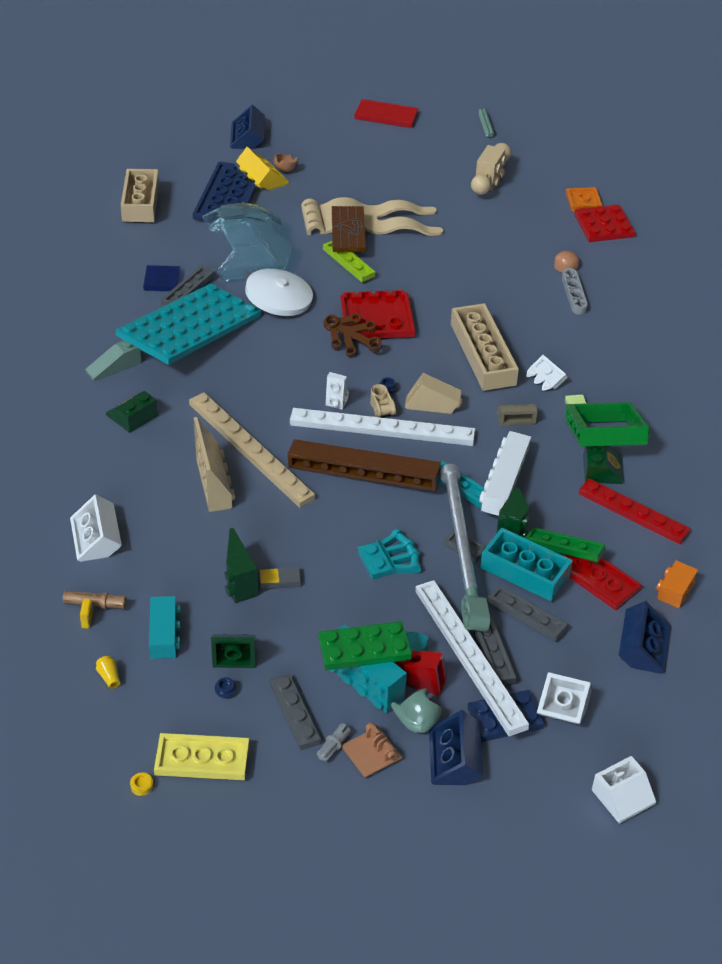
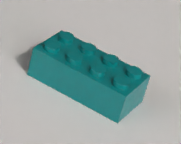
[480,528,573,602]
[330,624,407,714]

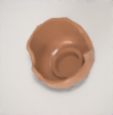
[273,153,298,172]
[554,250,579,272]

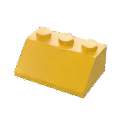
[236,147,289,190]

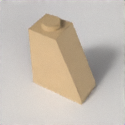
[405,373,462,414]

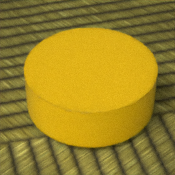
[130,772,153,796]

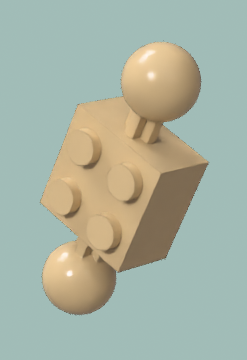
[471,143,511,195]

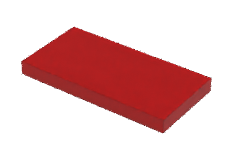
[354,99,418,128]
[563,554,642,611]

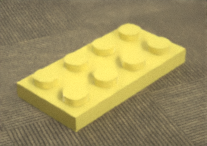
[154,733,249,780]

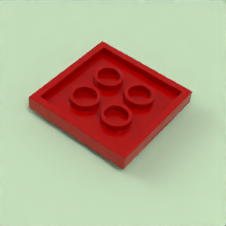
[574,205,635,242]

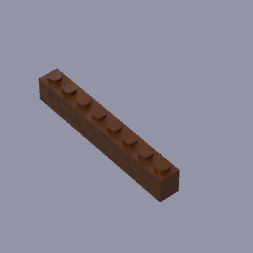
[287,439,441,491]

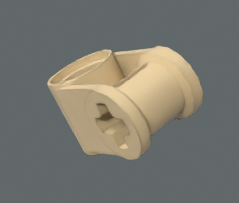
[370,384,396,417]

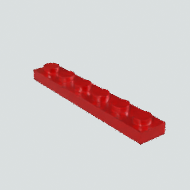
[579,478,691,545]

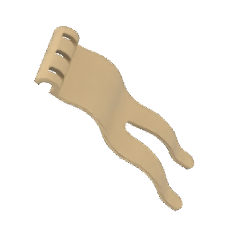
[301,197,443,236]

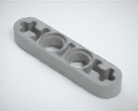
[562,268,588,315]

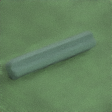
[478,108,494,138]

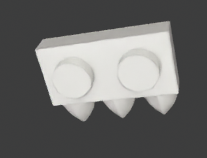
[526,355,568,391]

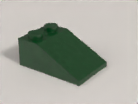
[224,528,258,604]

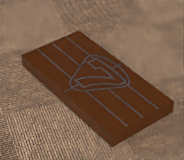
[332,206,366,252]

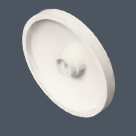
[245,269,313,316]

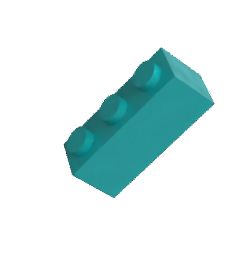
[149,596,180,659]

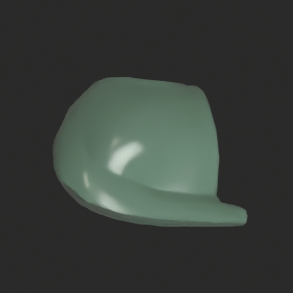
[391,688,442,733]

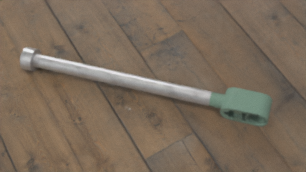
[440,464,490,632]

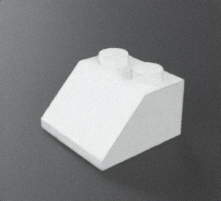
[537,672,592,725]

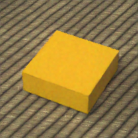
[80,599,93,628]

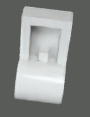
[326,372,349,410]

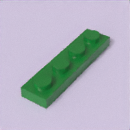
[524,527,606,562]

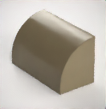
[496,404,537,426]

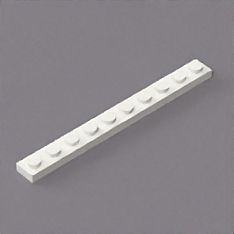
[290,408,475,446]
[416,580,529,736]

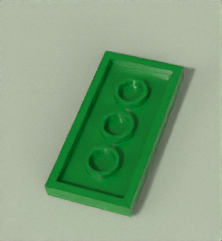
[318,621,412,671]

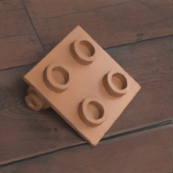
[341,722,402,778]

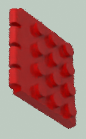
[340,290,415,340]

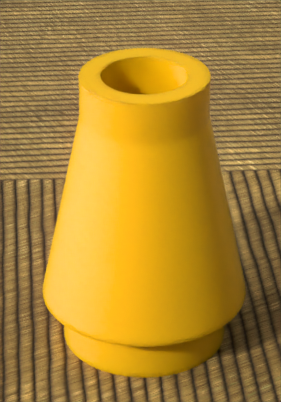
[96,656,121,689]

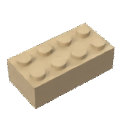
[121,169,159,223]

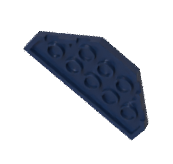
[193,161,256,221]

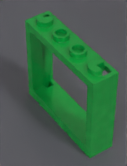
[565,402,651,447]

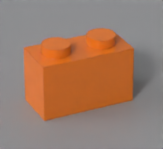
[656,560,698,609]

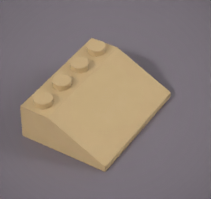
[194,417,235,512]

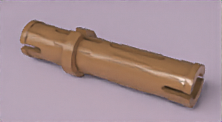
[63,590,127,609]

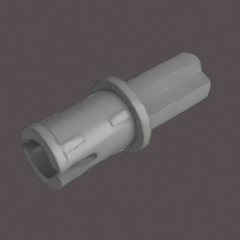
[317,723,351,761]

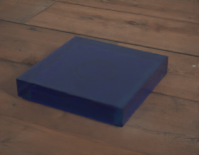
[143,265,180,291]

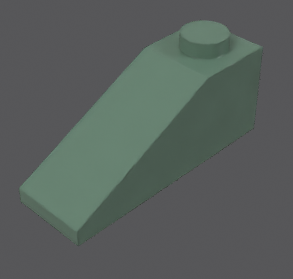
[85,340,142,382]

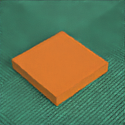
[565,187,603,211]

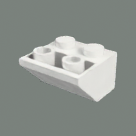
[592,756,656,824]

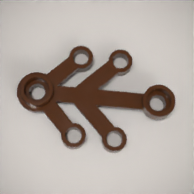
[323,313,382,358]

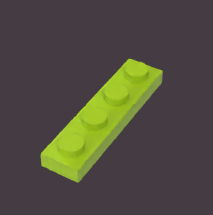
[323,241,375,283]

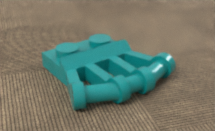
[357,528,421,580]

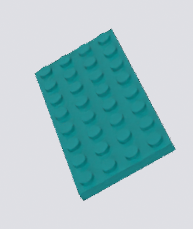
[116,283,262,365]

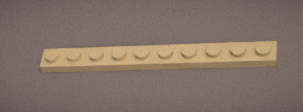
[189,392,315,508]

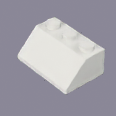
[70,494,122,562]

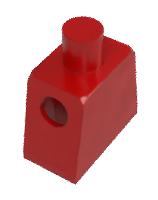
[395,650,447,696]

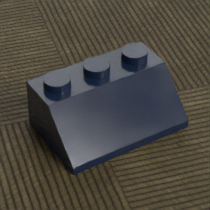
[230,104,265,149]
[619,601,671,674]
[429,710,483,785]

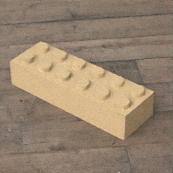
[451,303,519,391]

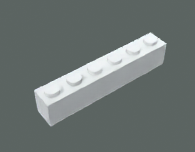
[479,431,531,516]

